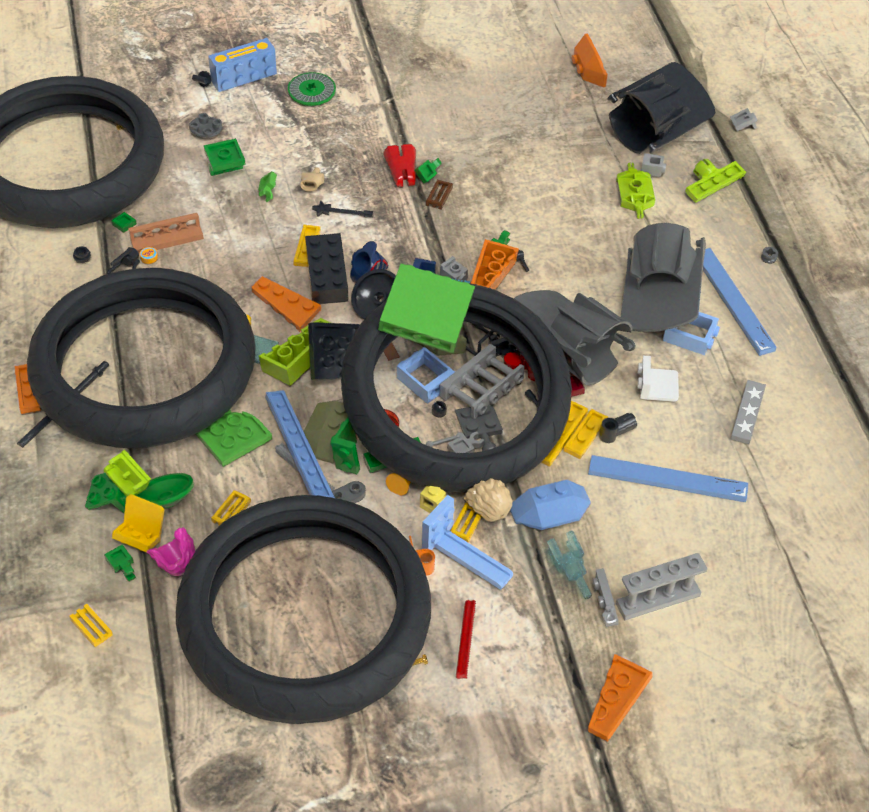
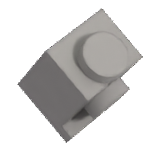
[641,153,666,177]
[440,256,468,282]

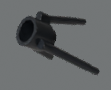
[106,247,140,274]

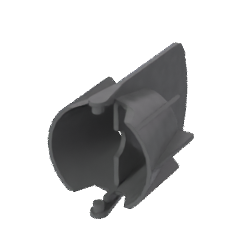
[621,223,706,332]
[514,290,636,385]

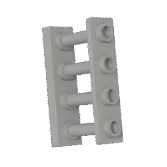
[440,344,525,419]
[616,553,707,621]

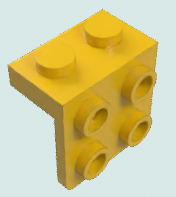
[112,494,164,552]

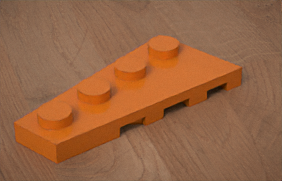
[251,276,321,332]
[588,654,653,742]

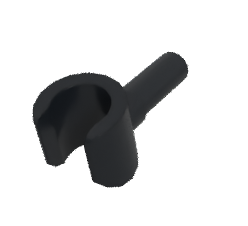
[516,250,530,272]

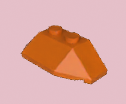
[572,33,608,87]

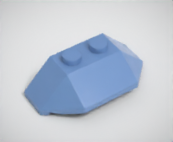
[510,480,591,530]

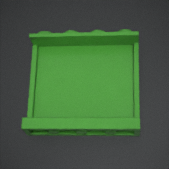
[378,264,475,353]

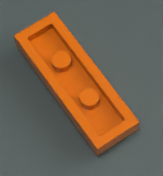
[14,364,41,414]

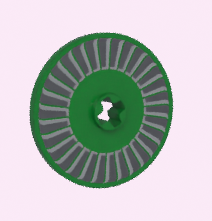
[288,72,336,106]

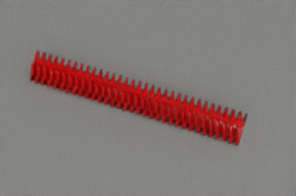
[456,600,476,679]

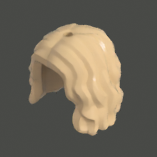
[463,479,513,522]

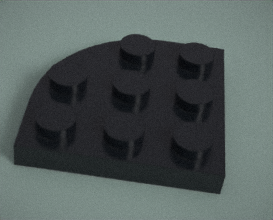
[308,322,360,380]

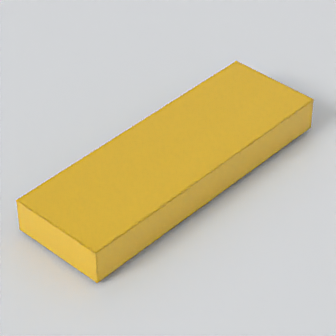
[293,224,321,267]
[563,409,608,459]

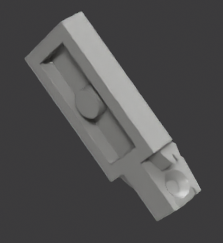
[593,568,619,627]

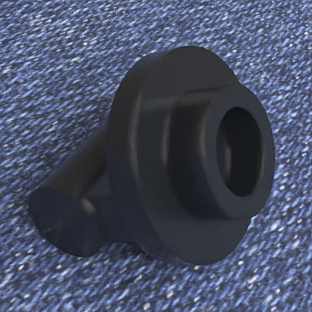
[192,71,211,87]

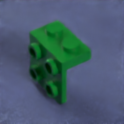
[330,417,360,475]
[85,473,126,513]

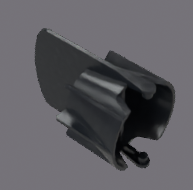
[607,62,716,154]

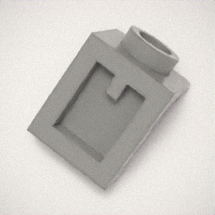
[730,108,758,131]

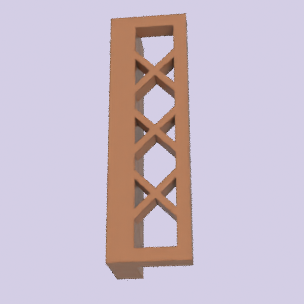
[128,213,204,254]

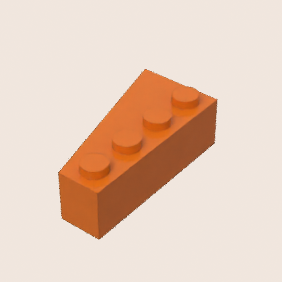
[471,239,519,290]

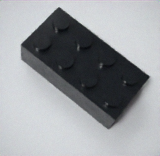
[305,233,348,304]

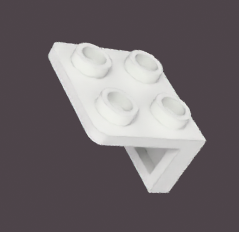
[637,356,679,402]

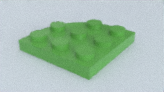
[196,410,272,467]

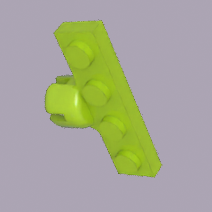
[685,159,746,203]

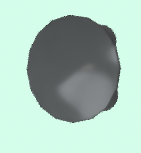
[189,113,222,138]

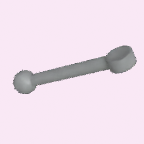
[426,432,464,447]

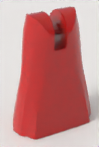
[383,144,416,187]

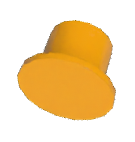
[386,473,411,496]

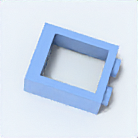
[663,312,720,355]
[397,347,455,404]

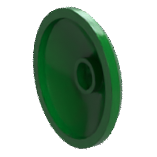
[136,473,194,508]

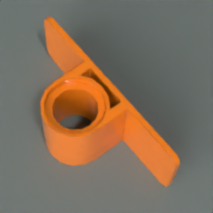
[409,535,435,576]

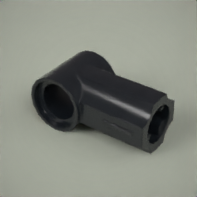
[599,413,638,443]

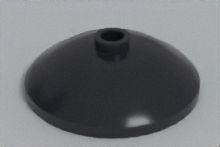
[351,269,396,319]

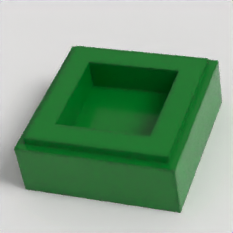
[111,212,137,233]

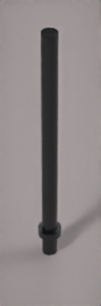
[17,361,109,448]

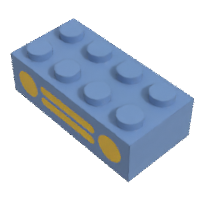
[208,38,277,92]

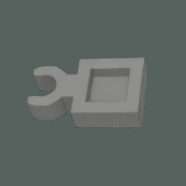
[447,432,484,453]

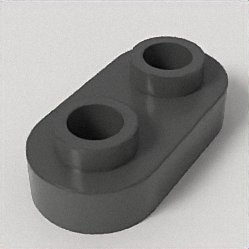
[332,481,366,503]

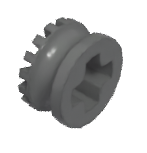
[761,247,778,264]

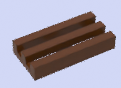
[426,179,453,210]

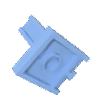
[422,495,513,590]

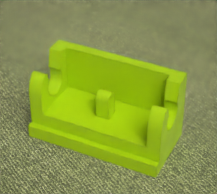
[103,450,151,497]

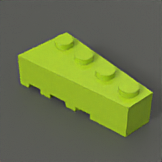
[258,318,331,386]

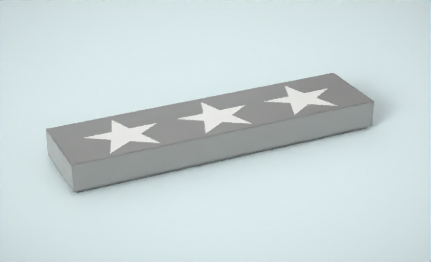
[731,380,766,444]

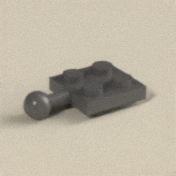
[455,404,503,451]

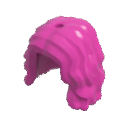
[147,527,195,576]

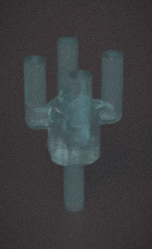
[547,531,592,599]

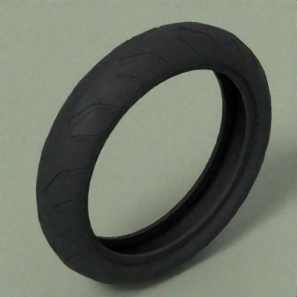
[0,76,164,228]
[27,268,255,449]
[341,283,572,492]
[176,495,431,724]

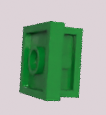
[203,138,246,176]

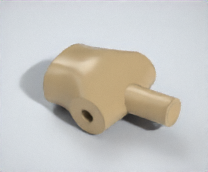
[300,167,324,191]

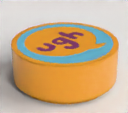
[140,247,158,264]

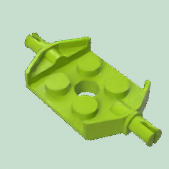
[616,162,655,219]

